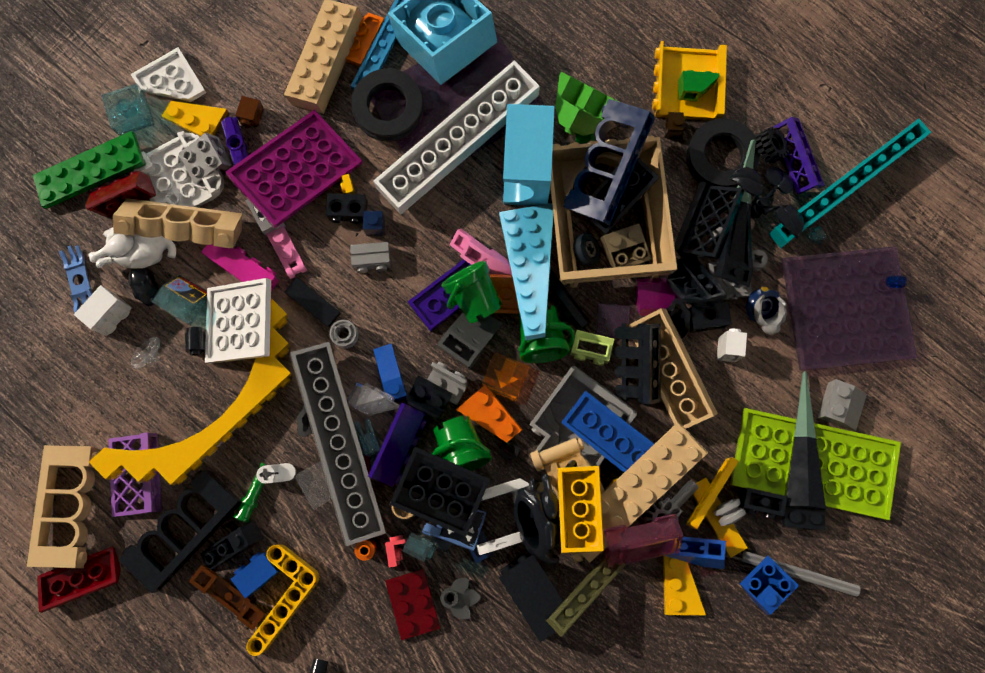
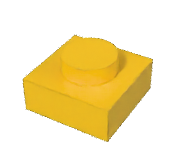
[340,174,355,194]

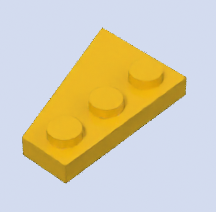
[162,101,229,137]
[663,555,706,615]

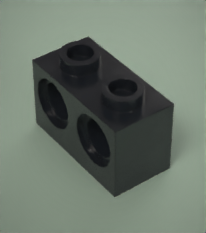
[326,193,368,224]

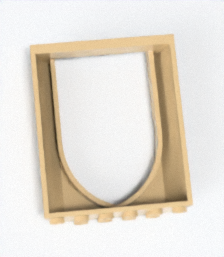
[550,136,677,288]

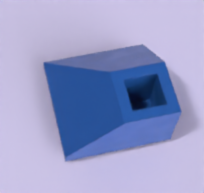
[740,555,799,615]

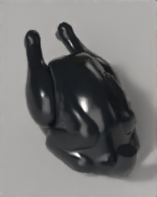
[513,474,561,565]

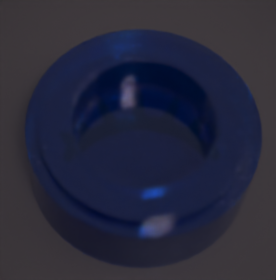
[886,276,907,288]

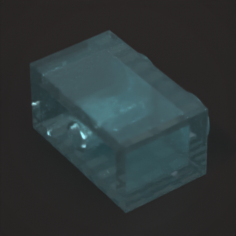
[402,531,437,562]

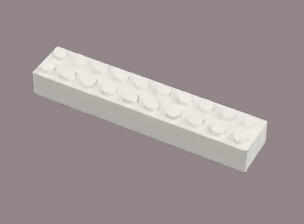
[373,60,540,215]

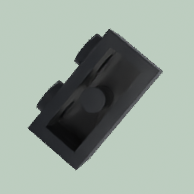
[738,488,788,519]

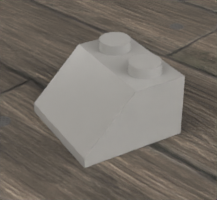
[817,379,867,432]

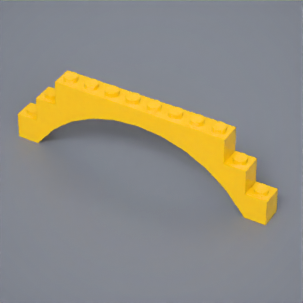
[89,298,292,486]

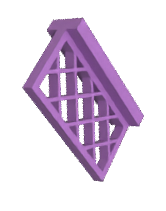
[108,432,162,517]

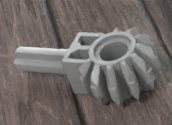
[644,480,698,536]

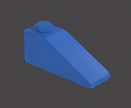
[373,344,408,404]
[662,535,726,569]

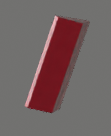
[37,546,121,613]

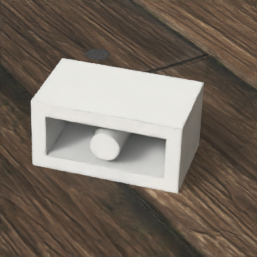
[717,329,747,362]

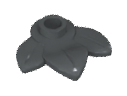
[440,578,481,619]

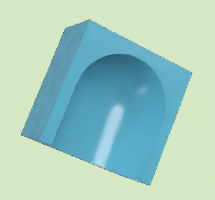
[388,0,497,85]
[503,104,554,206]

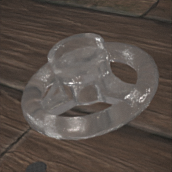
[131,337,161,369]

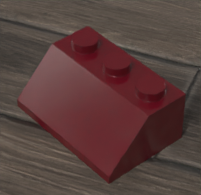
[85,171,156,218]

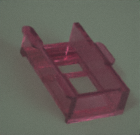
[603,514,683,569]

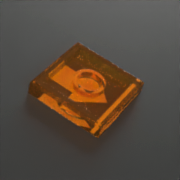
[480,352,530,402]

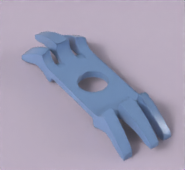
[59,245,93,313]

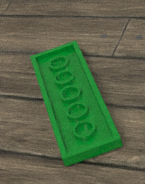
[33,131,145,209]

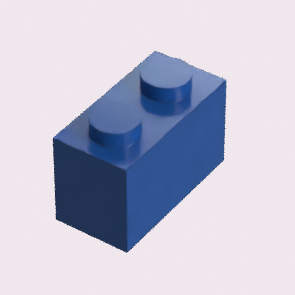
[231,552,281,598]

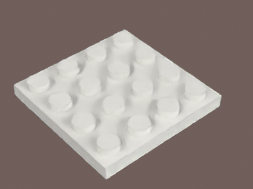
[205,278,271,364]

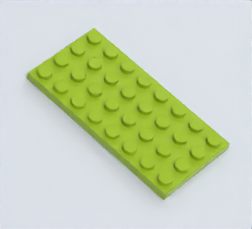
[730,408,901,520]

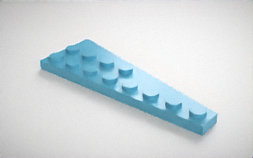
[499,203,553,340]

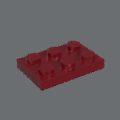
[385,569,441,640]

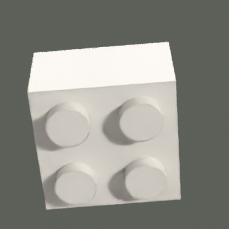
[74,285,132,336]

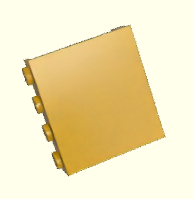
[652,41,727,121]

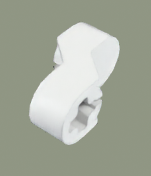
[256,463,296,483]

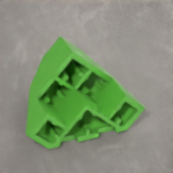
[555,72,620,136]

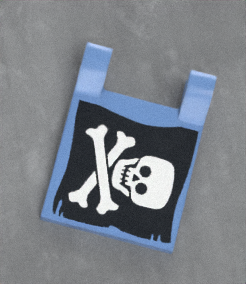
[422,509,486,551]

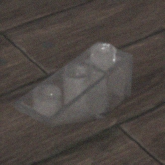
[347,382,400,416]

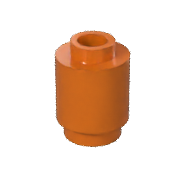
[355,538,377,561]

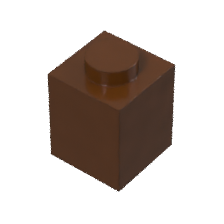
[235,96,264,128]

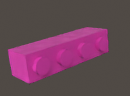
[201,244,279,291]

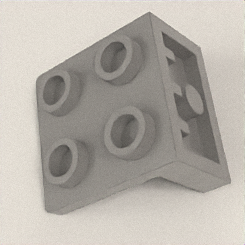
[179,133,234,184]
[427,361,468,406]

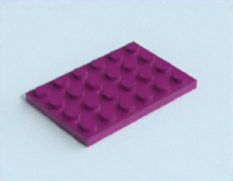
[226,110,362,229]

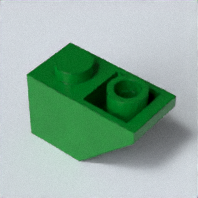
[678,70,719,101]

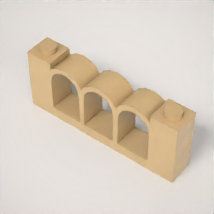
[113,198,243,248]
[27,445,99,568]

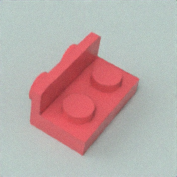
[385,535,409,568]

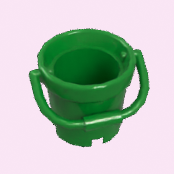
[441,261,503,323]
[518,305,575,364]
[432,416,492,471]

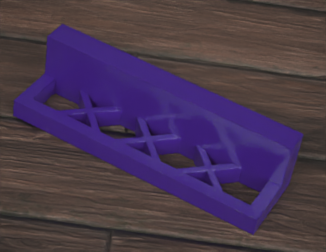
[773,117,825,194]

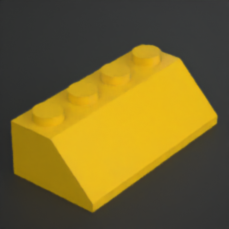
[558,466,604,554]

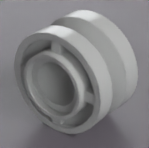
[330,320,359,349]
[713,498,746,526]

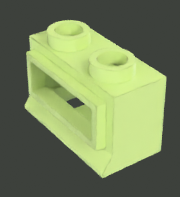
[570,330,614,366]

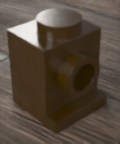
[664,112,686,139]

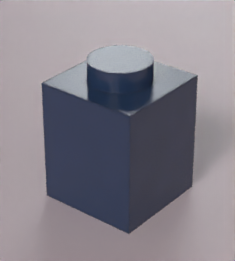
[363,211,385,236]

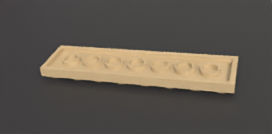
[581,422,708,563]

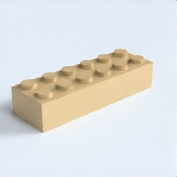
[284,0,363,114]
[629,308,718,429]

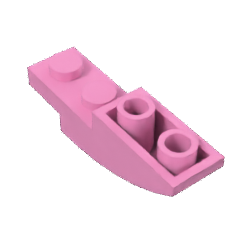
[450,229,512,275]

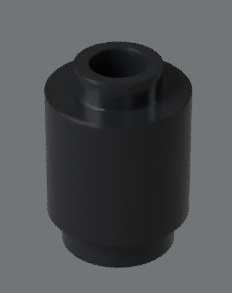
[185,327,205,356]

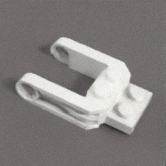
[476,478,560,555]

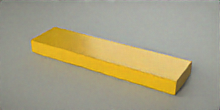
[686,457,739,529]
[692,478,748,558]

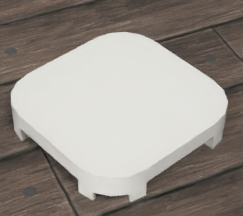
[134,131,224,208]

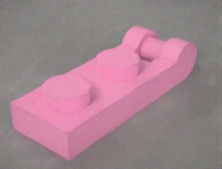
[266,226,307,279]

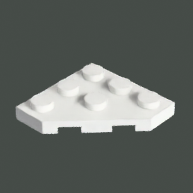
[131,47,206,102]

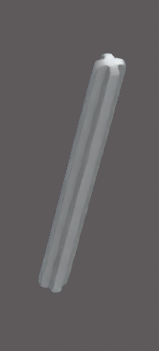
[742,551,861,597]

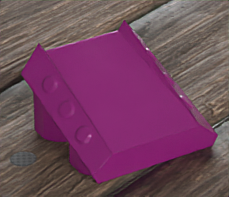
[635,278,675,317]

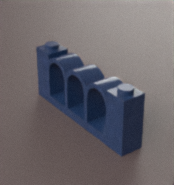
[563,99,655,226]

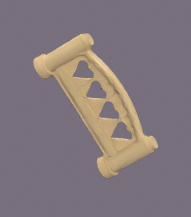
[530,438,623,563]

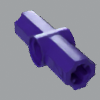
[221,117,249,165]

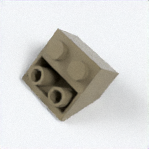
[600,224,652,268]

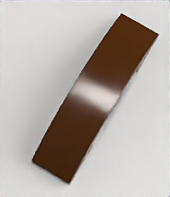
[188,565,266,631]

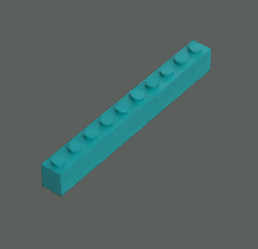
[769,119,931,249]

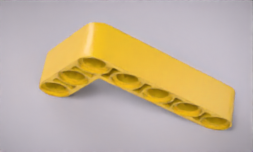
[246,544,320,656]

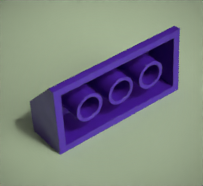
[368,402,428,487]

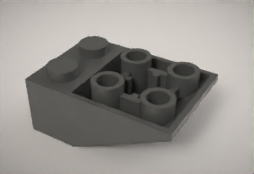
[437,313,503,370]

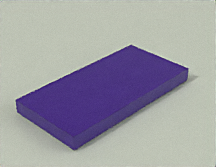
[408,259,471,332]

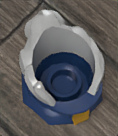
[745,287,787,335]

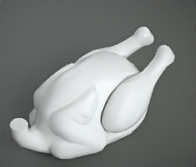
[88,227,176,269]

